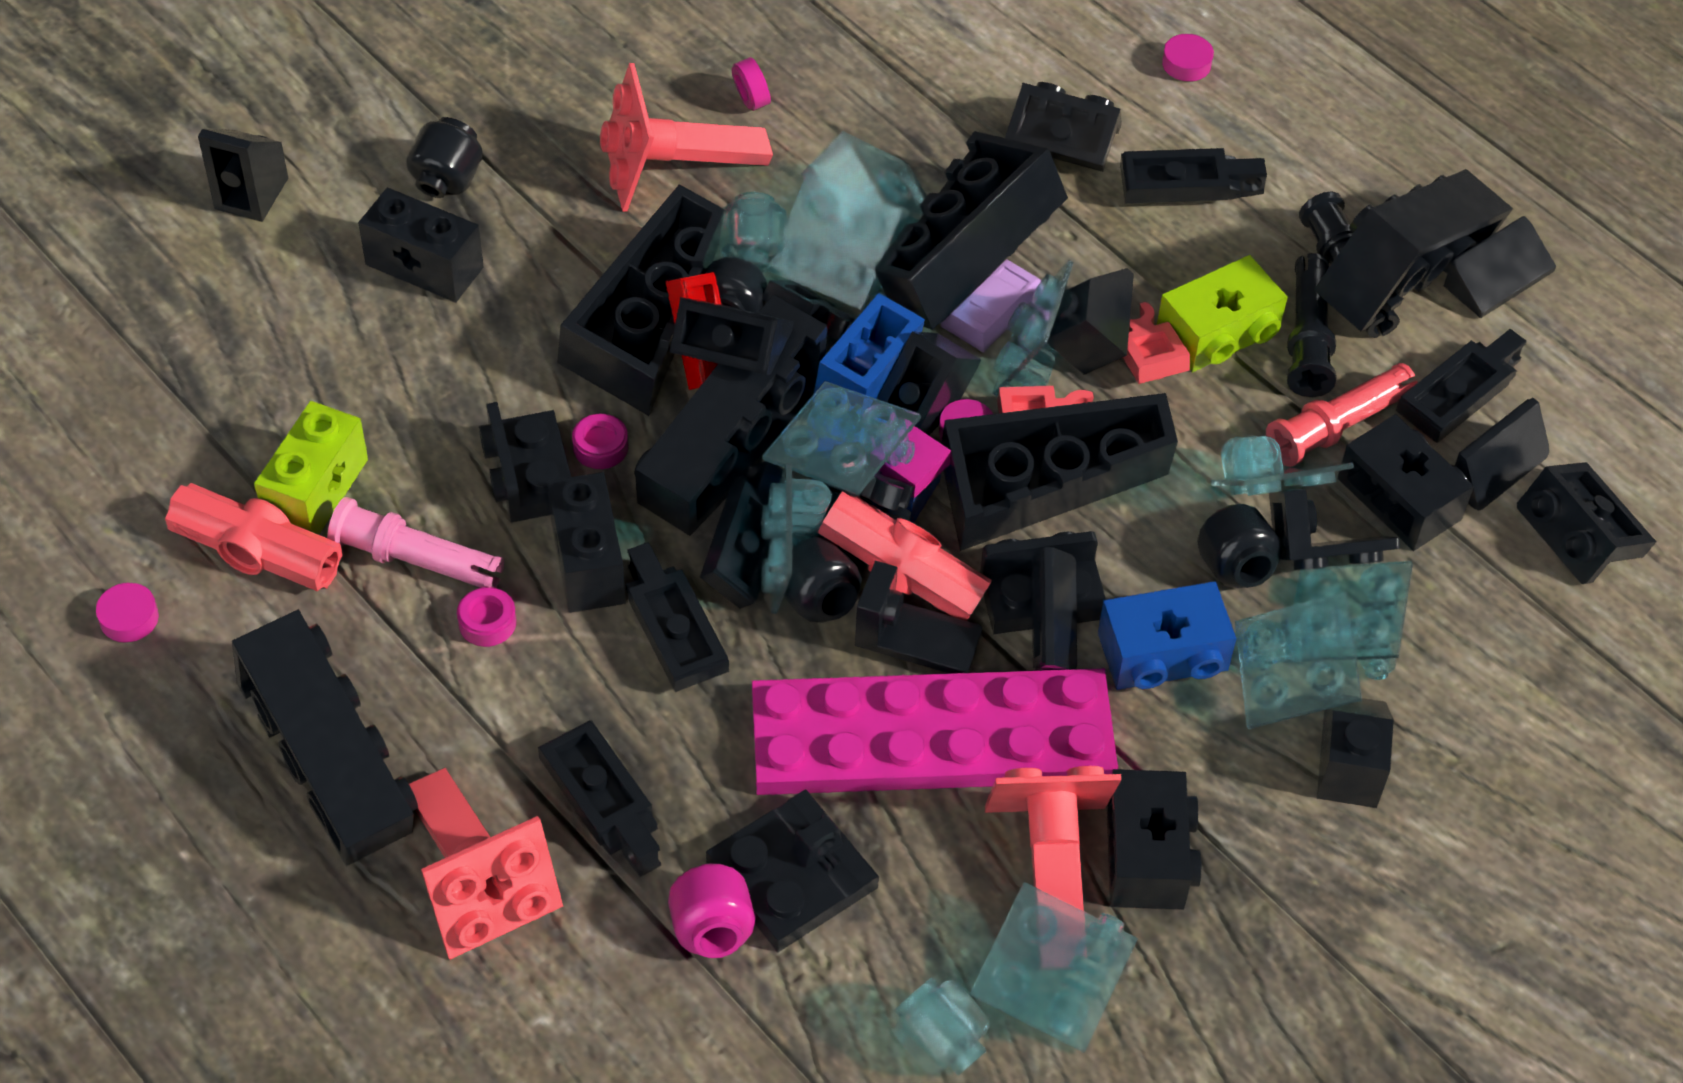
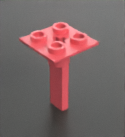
[600,63,773,212]
[985,766,1121,971]
[409,768,563,960]

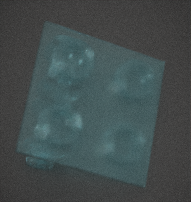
[768,171,903,310]
[992,260,1074,397]
[762,381,921,495]
[1211,436,1354,496]
[761,463,831,614]
[1284,561,1413,680]
[1235,592,1364,729]
[969,882,1138,1053]

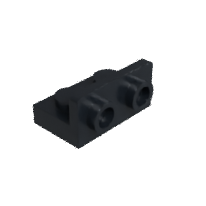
[1005,82,1122,172]
[479,402,571,523]
[1517,462,1657,584]
[980,531,1106,635]

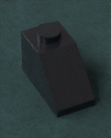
[198,129,288,222]
[1043,268,1134,375]
[869,331,981,435]
[1317,693,1394,808]

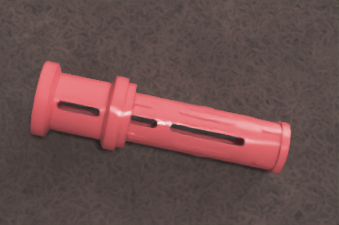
[1266,363,1418,467]

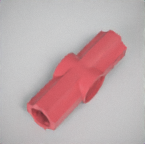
[165,483,342,591]
[817,491,992,621]

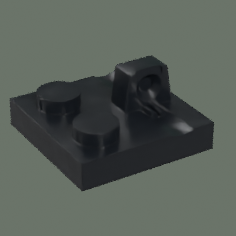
[706,789,879,953]

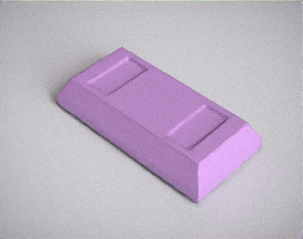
[941,259,1047,353]

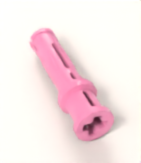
[327,497,504,588]

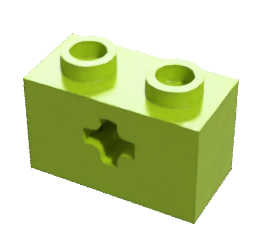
[1157,255,1288,373]
[254,400,368,535]

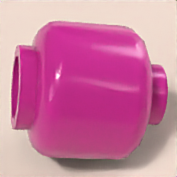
[668,864,755,958]

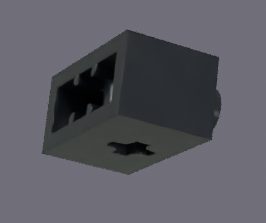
[358,187,484,303]
[1337,414,1474,551]
[547,472,626,613]
[1107,769,1202,910]

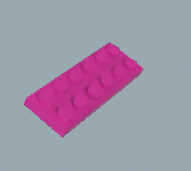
[752,668,1118,795]

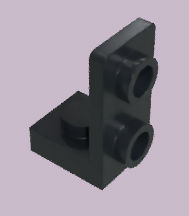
[1269,489,1400,570]
[855,561,982,674]

